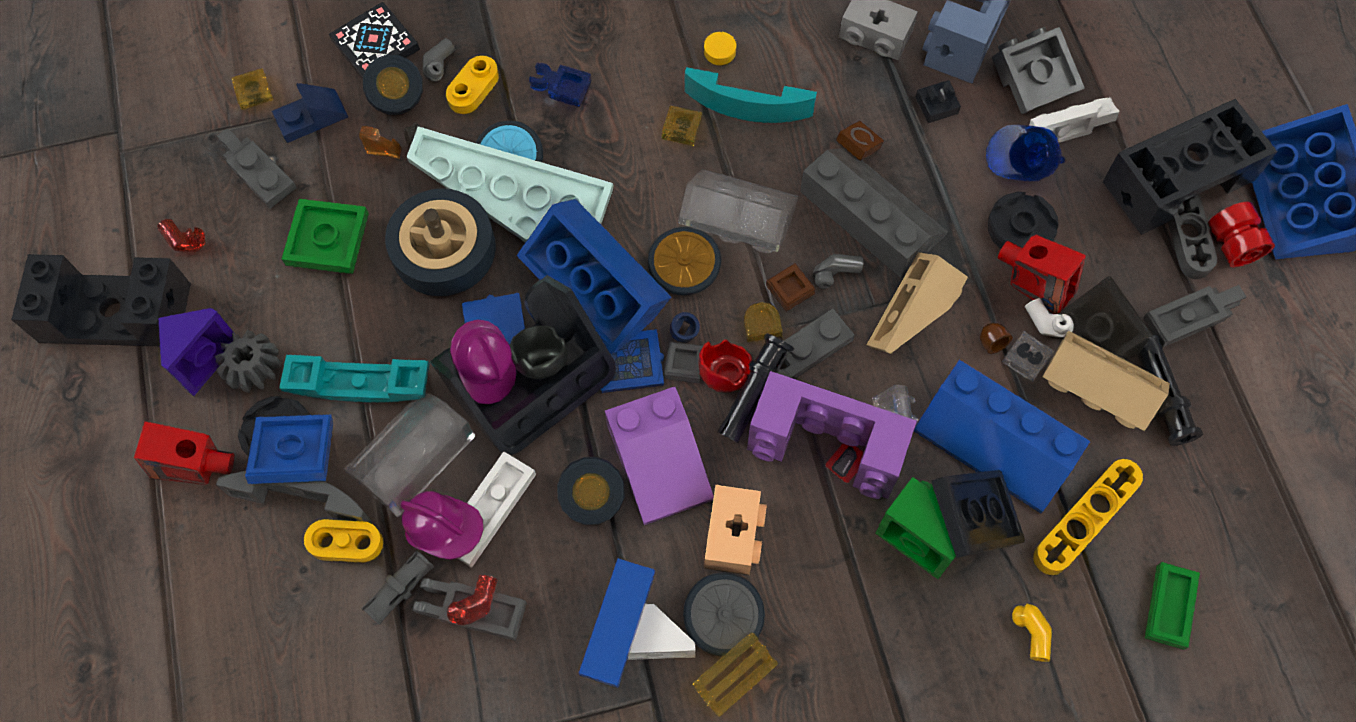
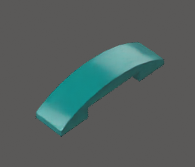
[685,67,817,123]
[279,355,430,402]

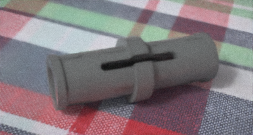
[362,550,434,625]

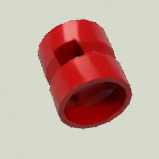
[1208,202,1275,268]

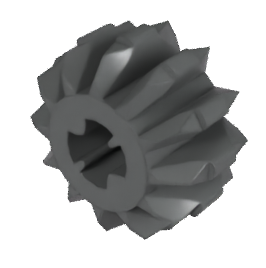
[215,329,281,393]

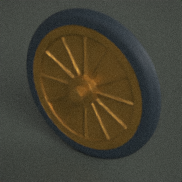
[648,227,721,295]

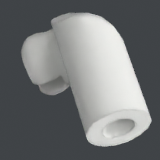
[1025,298,1074,338]

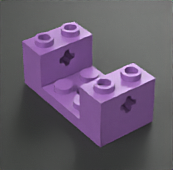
[747,371,917,499]

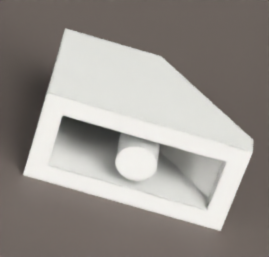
[627,604,695,660]

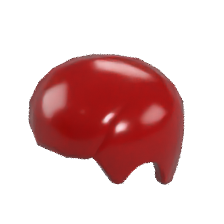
[698,339,753,393]

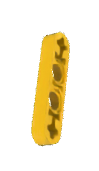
[1033,459,1143,575]

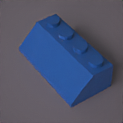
[516,199,671,355]
[914,360,1090,513]

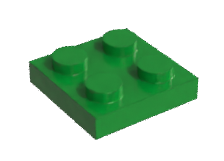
[282,199,369,274]

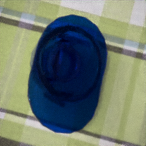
[986,124,1066,182]

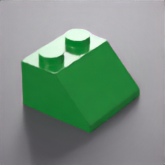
[875,477,956,579]

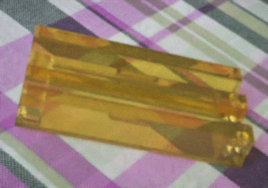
[692,632,778,717]

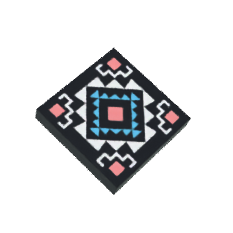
[329,2,420,79]

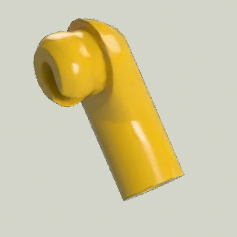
[1012,604,1052,662]

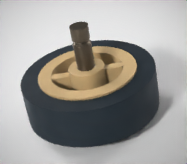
[385,189,496,296]

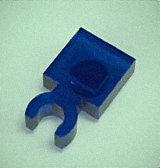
[529,63,592,107]

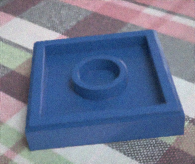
[245,414,333,484]

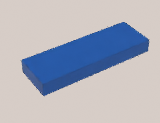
[579,558,656,688]

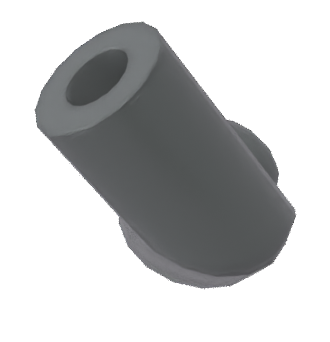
[422,38,456,81]
[812,254,863,289]

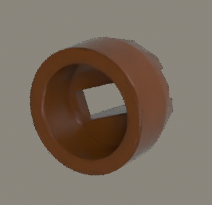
[980,322,1013,354]

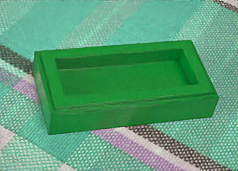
[1145,562,1200,650]

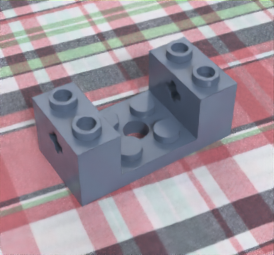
[922,0,1011,83]

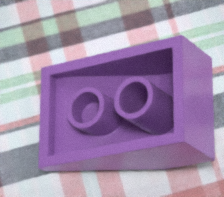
[605,386,714,525]

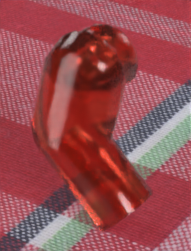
[157,219,206,252]
[447,575,498,626]

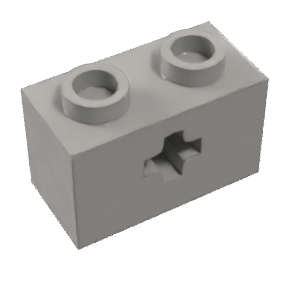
[839,0,918,60]

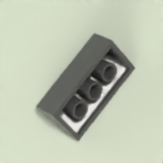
[800,148,948,278]

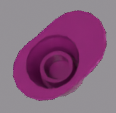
[450,320,516,404]
[400,491,484,560]

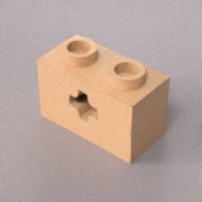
[704,485,767,575]

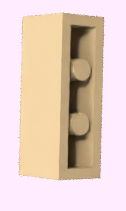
[1043,331,1170,431]

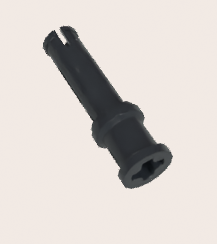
[717,333,795,443]
[1136,335,1203,446]

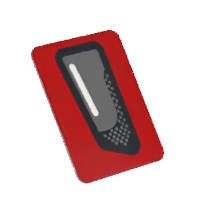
[825,444,864,483]

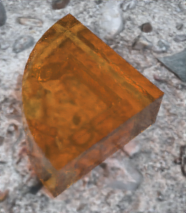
[359,126,402,158]

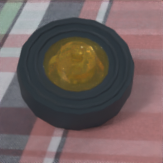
[363,55,423,115]
[557,457,625,525]

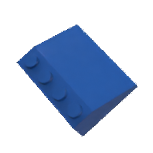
[1252,104,1356,259]

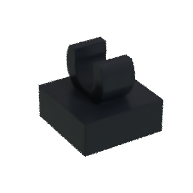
[915,80,961,123]

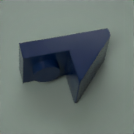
[272,83,348,143]

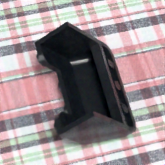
[430,275,616,455]

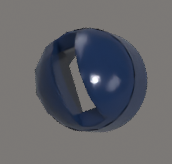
[670,312,700,343]

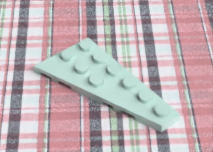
[407,127,613,243]

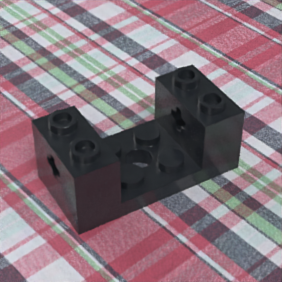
[1103,99,1278,235]
[11,254,191,347]

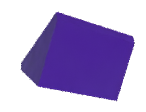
[158,308,235,396]

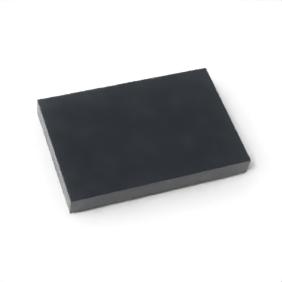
[931,470,1025,558]

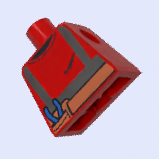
[998,235,1086,315]
[134,421,235,485]

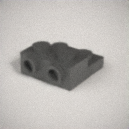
[992,27,1085,114]

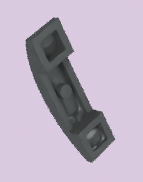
[216,471,372,523]

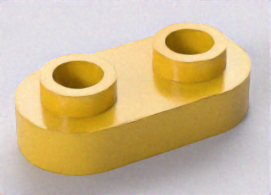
[446,56,499,114]
[304,519,383,563]

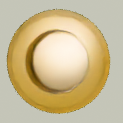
[704,32,736,65]

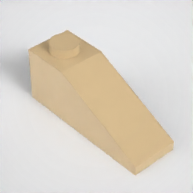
[866,252,968,354]

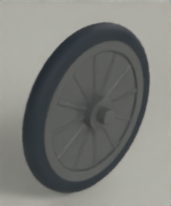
[683,572,765,656]

